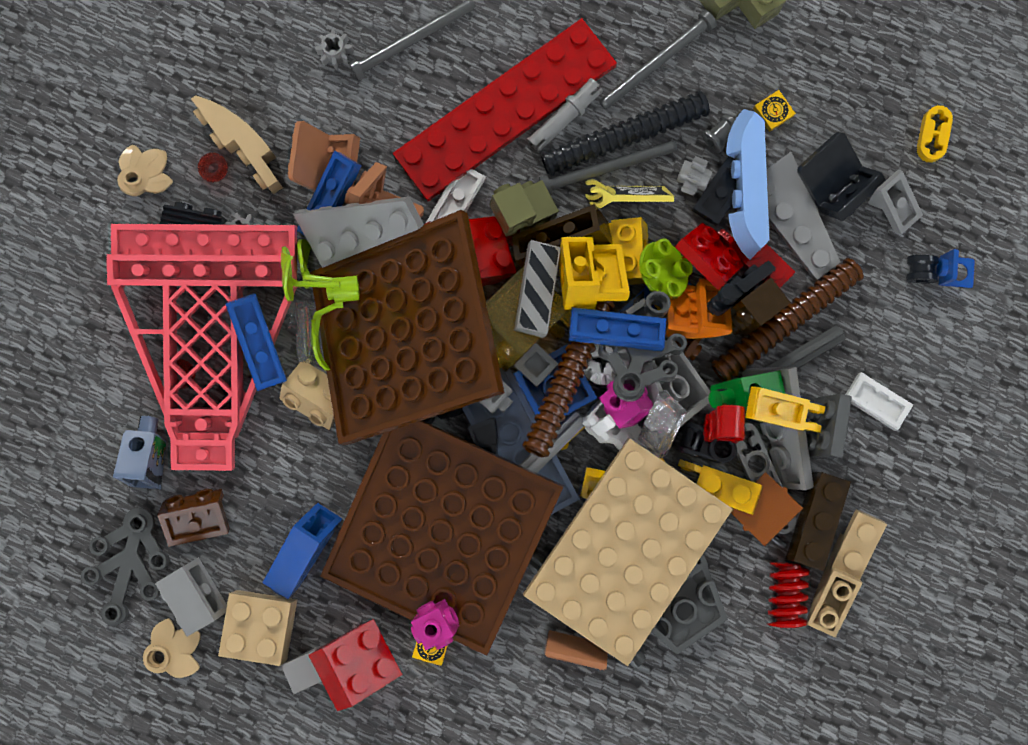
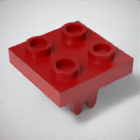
[675,222,744,290]

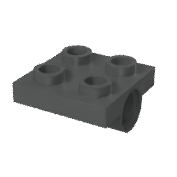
[806,394,852,459]

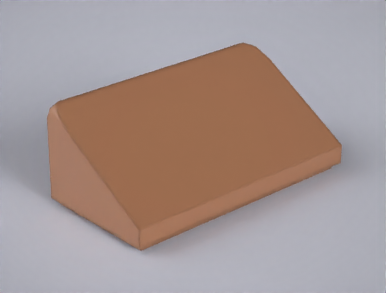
[544,630,608,670]

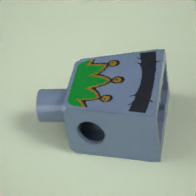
[113,416,166,490]

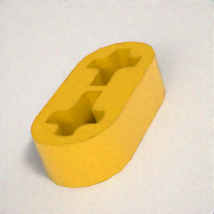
[917,105,953,163]

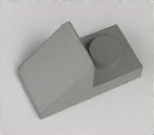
[868,169,923,234]

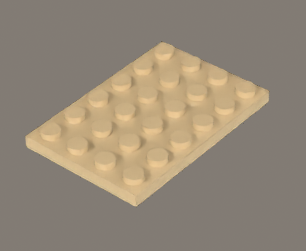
[523,438,733,666]

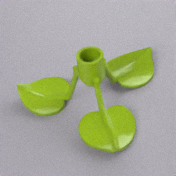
[281,239,360,370]

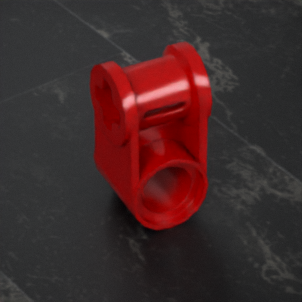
[703,405,745,443]

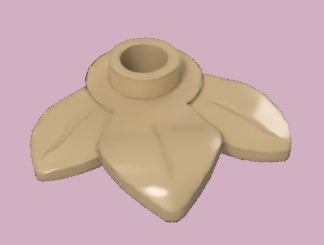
[117,145,173,196]
[143,618,201,678]

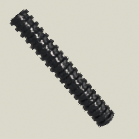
[541,91,710,177]

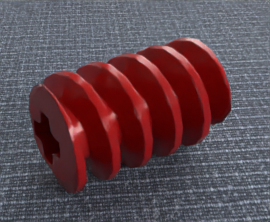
[767,562,810,628]

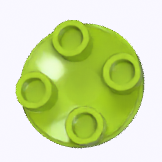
[639,238,693,300]

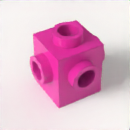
[599,380,656,429]
[411,599,459,650]

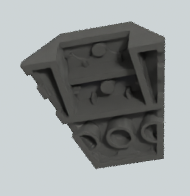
[651,553,728,655]

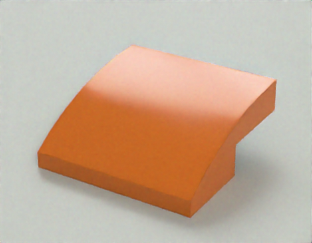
[664,279,732,339]

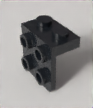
[797,132,886,221]

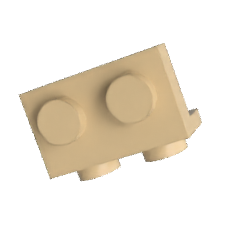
[279,359,334,430]

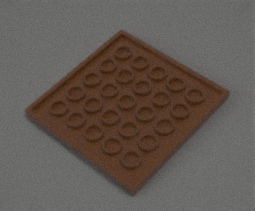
[310,210,505,445]
[320,420,564,656]

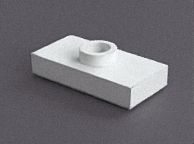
[845,372,913,431]

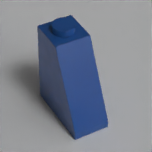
[262,503,342,599]

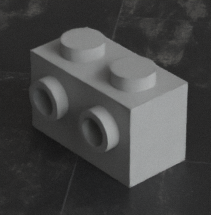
[155,557,227,637]

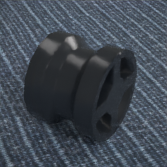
[906,254,939,284]

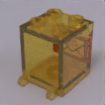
[486,267,571,372]

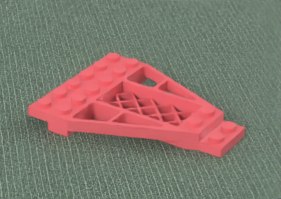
[107,224,297,471]

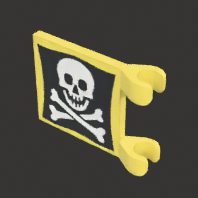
[585,179,674,208]

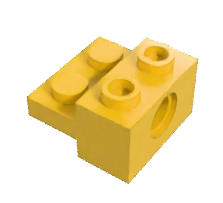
[594,217,648,285]
[558,237,630,310]

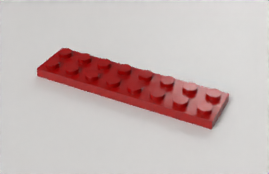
[392,18,617,202]

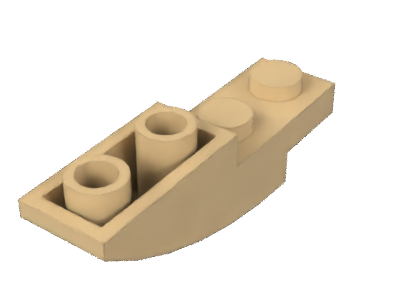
[191,96,283,194]
[807,509,887,638]

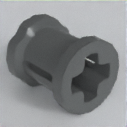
[702,114,735,154]

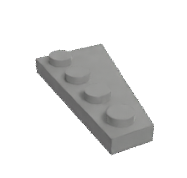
[767,152,841,281]
[293,197,424,268]
[741,367,814,490]

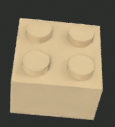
[218,590,297,666]

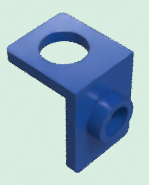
[936,249,975,288]

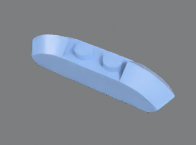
[726,109,769,260]

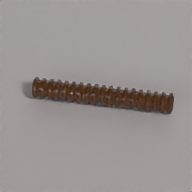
[711,258,864,382]
[522,301,616,458]

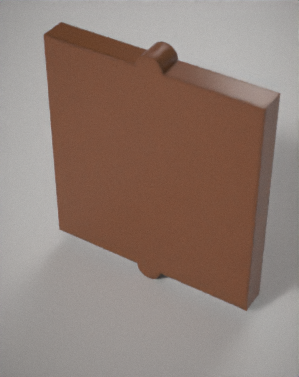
[731,472,803,546]

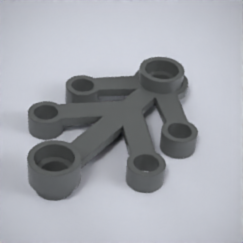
[598,291,687,402]
[81,508,170,626]

